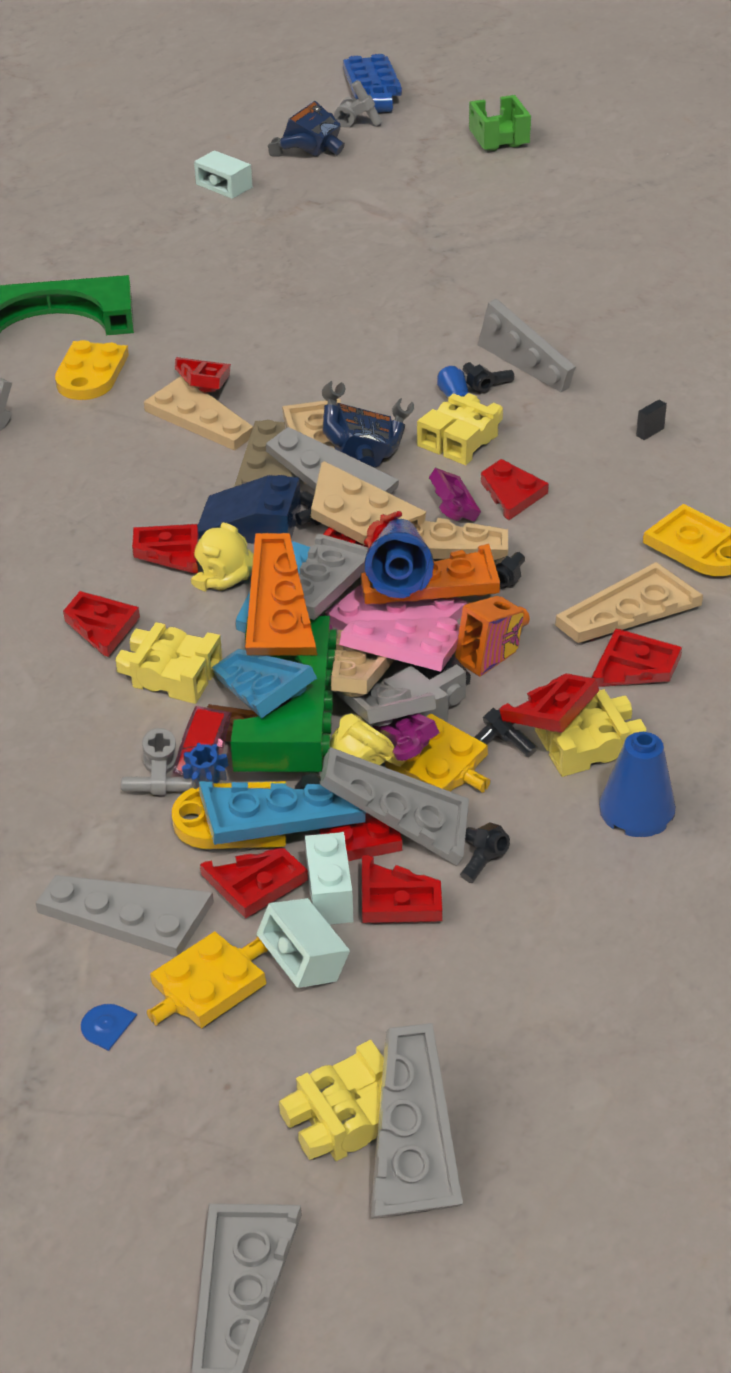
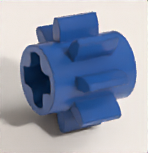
[182,743,229,789]

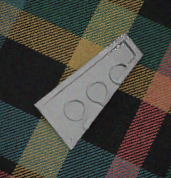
[299,533,368,620]

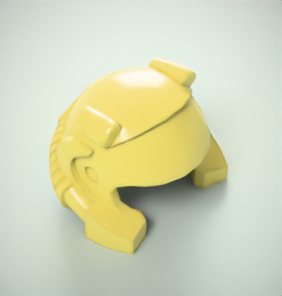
[191,522,254,592]
[330,713,405,767]

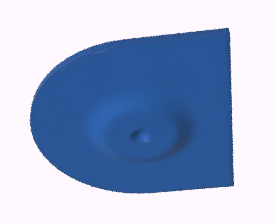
[81,1004,137,1051]

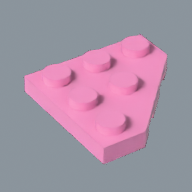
[325,585,467,630]
[339,617,460,672]

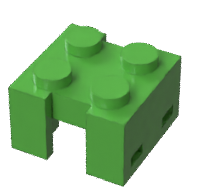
[469,95,531,151]

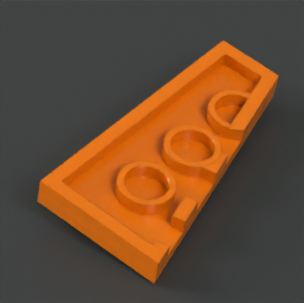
[245,533,317,655]
[361,544,500,604]

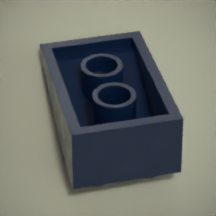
[198,475,301,544]

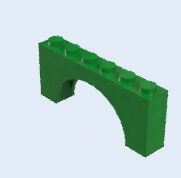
[0,275,134,336]
[231,616,337,772]

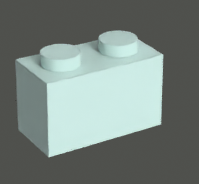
[194,150,253,199]
[305,832,354,925]
[256,898,350,988]

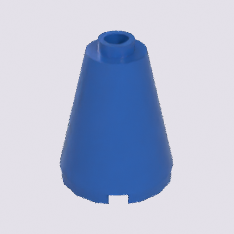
[365,519,434,598]
[599,731,676,837]

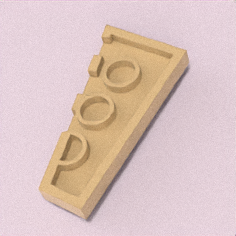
[144,376,253,451]
[331,630,395,697]

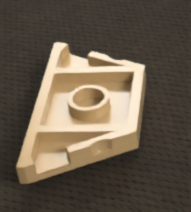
[311,461,426,545]

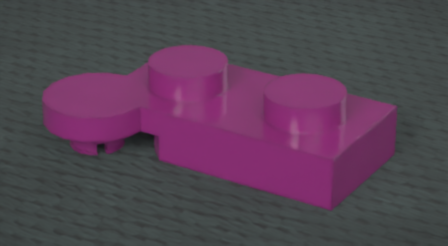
[429,467,481,522]
[372,713,440,761]

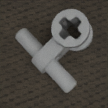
[334,80,382,127]
[121,728,193,795]

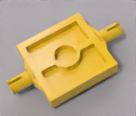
[385,713,490,793]
[147,931,268,1028]

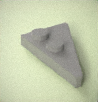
[334,683,436,726]

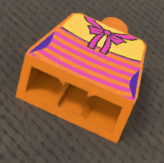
[455,596,530,677]

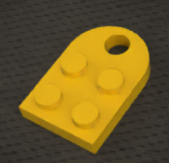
[55,340,129,400]
[643,504,731,576]
[172,781,286,849]

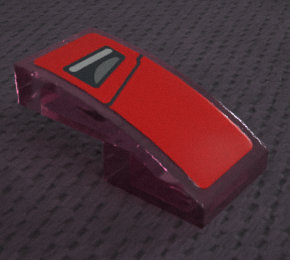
[173,706,232,776]

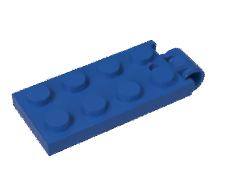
[343,54,402,113]

